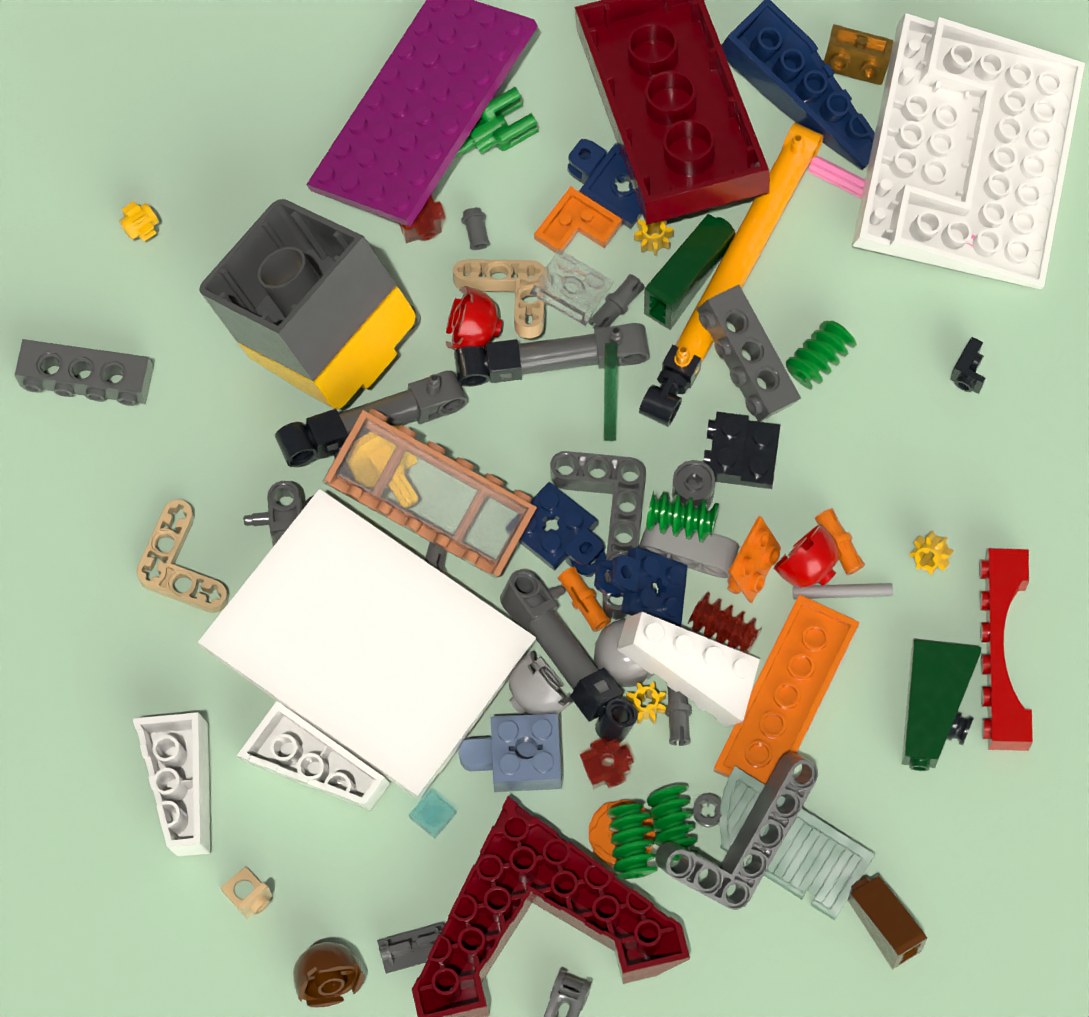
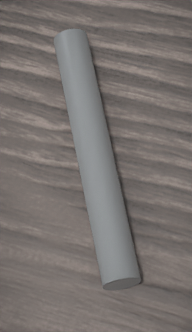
[792,583,893,599]

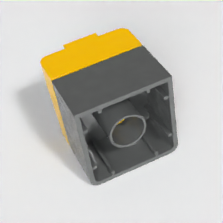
[199,199,415,409]

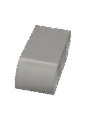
[639,523,739,578]

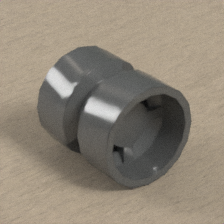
[672,460,715,510]

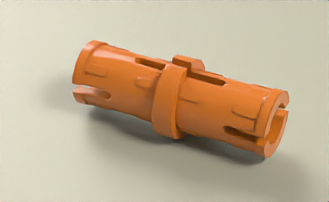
[814,508,865,575]
[557,567,611,632]

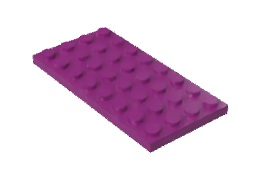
[306,0,538,227]

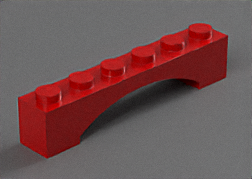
[979,548,1033,751]

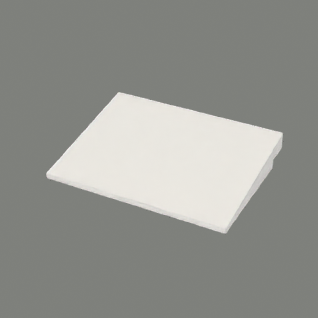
[852,13,1085,290]
[198,489,536,800]

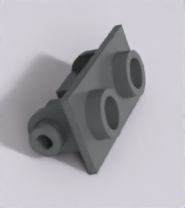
[377,923,444,974]

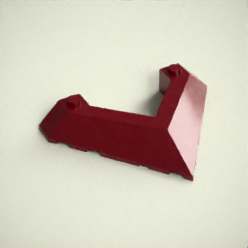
[412,796,690,1017]

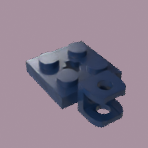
[567,139,642,229]
[505,482,606,577]
[594,547,688,627]

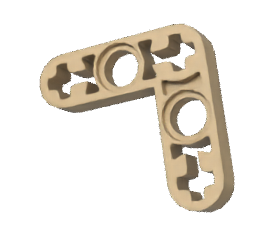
[453,259,545,339]
[136,499,228,613]

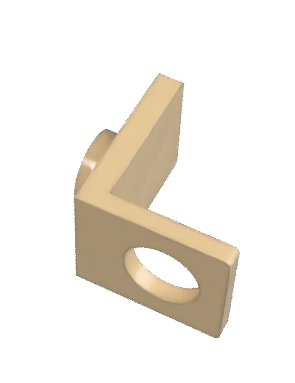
[221,867,273,919]

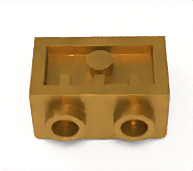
[824,24,893,85]

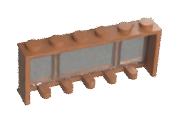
[322,409,537,578]

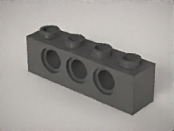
[697,285,801,422]
[15,339,153,406]

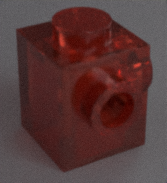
[399,194,445,244]

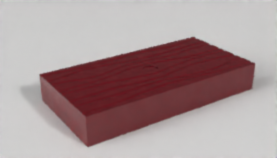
[575,0,769,225]

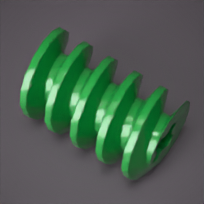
[786,321,857,390]
[646,491,719,543]
[647,785,700,861]
[607,804,658,879]

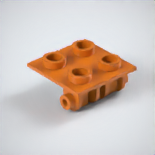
[727,516,781,603]

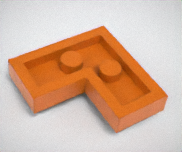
[534,186,623,255]

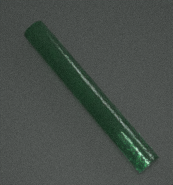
[603,343,618,441]

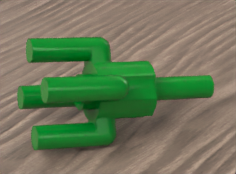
[453,87,539,160]

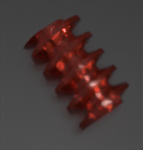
[688,591,762,654]

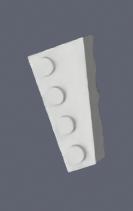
[617,612,760,727]
[237,701,390,811]
[133,712,210,856]

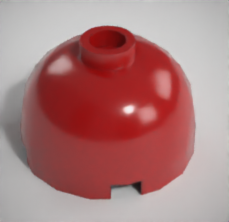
[446,286,502,350]
[773,524,839,588]

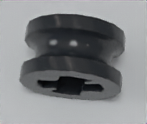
[947,711,974,746]

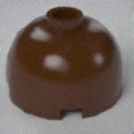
[293,942,364,1008]

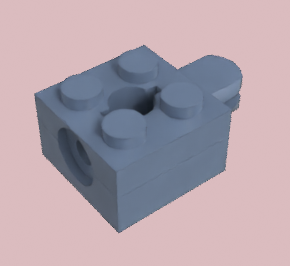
[458,713,562,792]

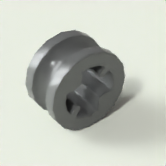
[693,794,722,828]

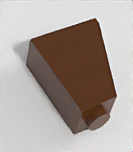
[848,876,928,970]

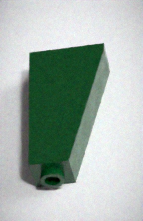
[644,214,735,330]
[902,640,981,771]

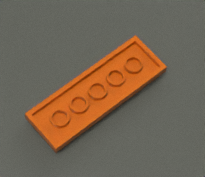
[713,594,860,785]

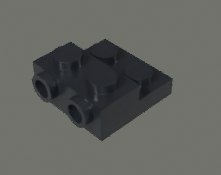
[703,411,781,489]

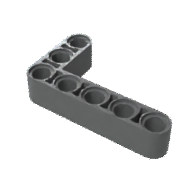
[550,451,645,620]
[655,753,818,910]

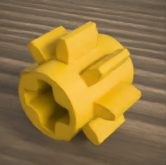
[119,201,159,242]
[634,219,674,255]
[910,531,954,575]
[626,682,666,724]

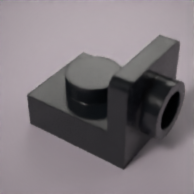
[950,337,986,394]

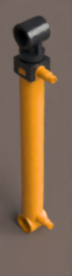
[639,122,824,427]

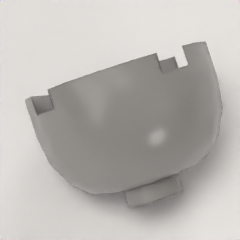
[594,619,654,687]
[509,651,573,715]

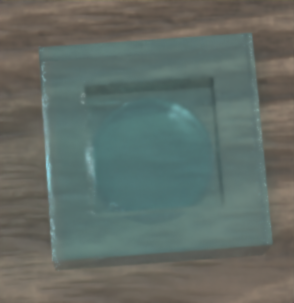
[409,789,457,839]

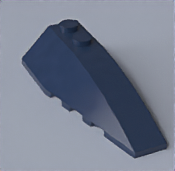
[721,0,875,169]

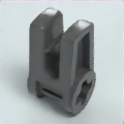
[544,969,593,1017]

